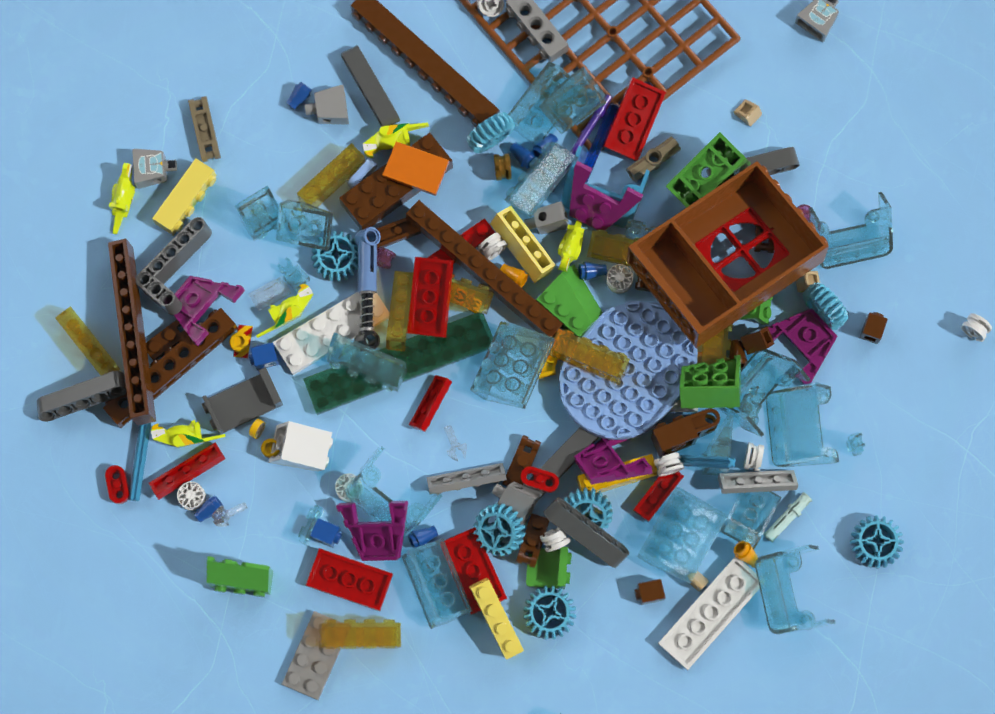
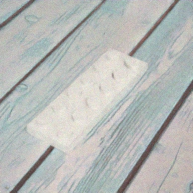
[273,292,391,375]
[658,557,765,670]

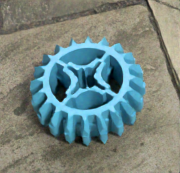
[466,112,515,153]
[311,231,358,282]
[803,282,848,330]
[564,487,613,529]
[473,503,526,556]
[850,515,904,569]
[523,586,576,640]

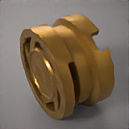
[494,153,512,181]

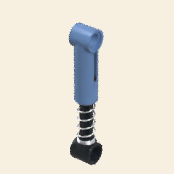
[354,227,381,352]

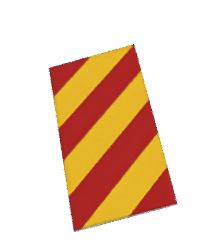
[234,325,253,358]

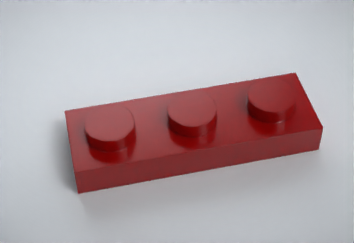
[409,375,452,432]
[633,472,684,522]

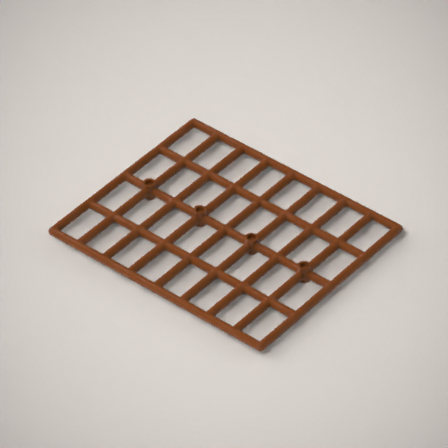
[459,0,741,155]

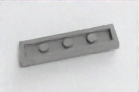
[427,463,506,494]
[718,470,798,494]

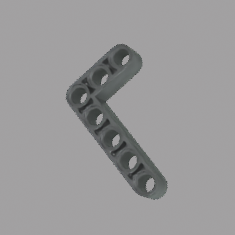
[135,217,212,315]

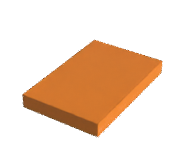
[382,141,449,196]

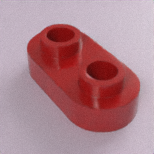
[105,465,129,504]
[521,466,559,493]

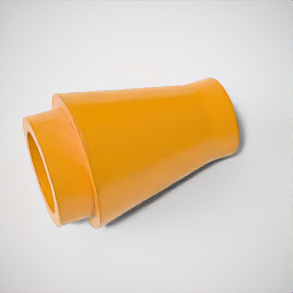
[500,264,528,288]
[734,541,761,568]

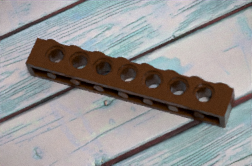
[103,308,238,428]

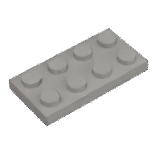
[282,611,351,700]

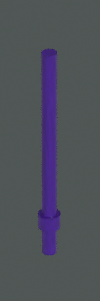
[547,94,612,192]

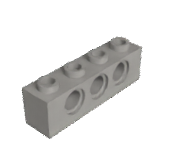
[506,0,568,64]

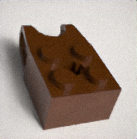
[650,408,720,458]

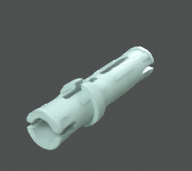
[764,492,812,543]

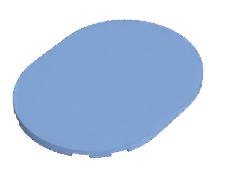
[559,301,698,440]

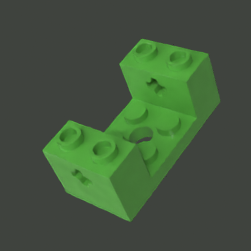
[666,132,751,207]

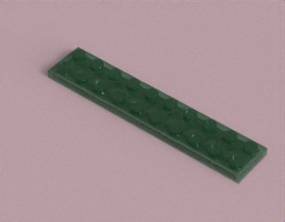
[303,311,496,415]

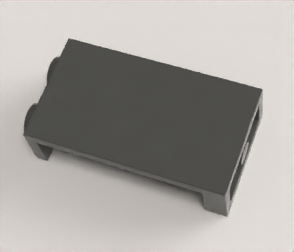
[202,367,283,435]

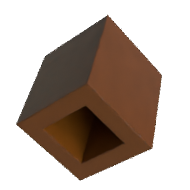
[859,312,888,344]
[740,326,775,355]
[634,579,665,605]

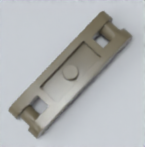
[188,96,221,162]

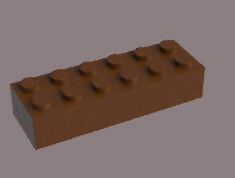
[339,132,453,230]

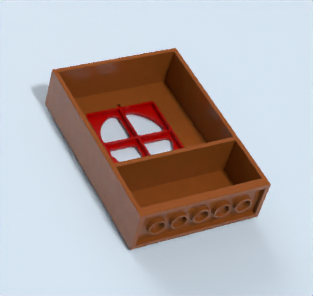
[627,161,829,348]

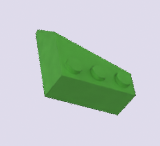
[536,264,603,341]
[680,355,741,409]
[207,556,274,597]

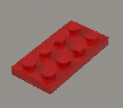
[603,77,666,161]
[407,257,454,337]
[440,527,507,615]
[306,548,393,611]

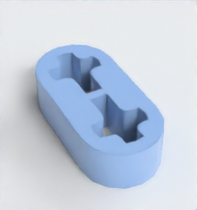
[347,159,378,189]

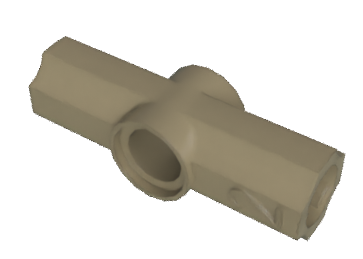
[626,137,681,182]

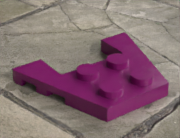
[569,161,643,233]
[174,276,245,346]
[768,308,837,388]
[574,438,652,485]
[336,500,408,561]

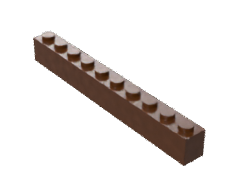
[350,0,500,127]
[406,200,563,341]
[108,238,156,426]

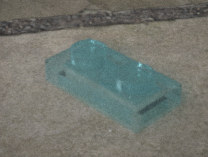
[298,505,324,546]

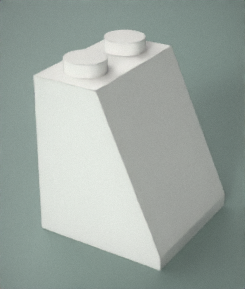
[269,421,333,472]

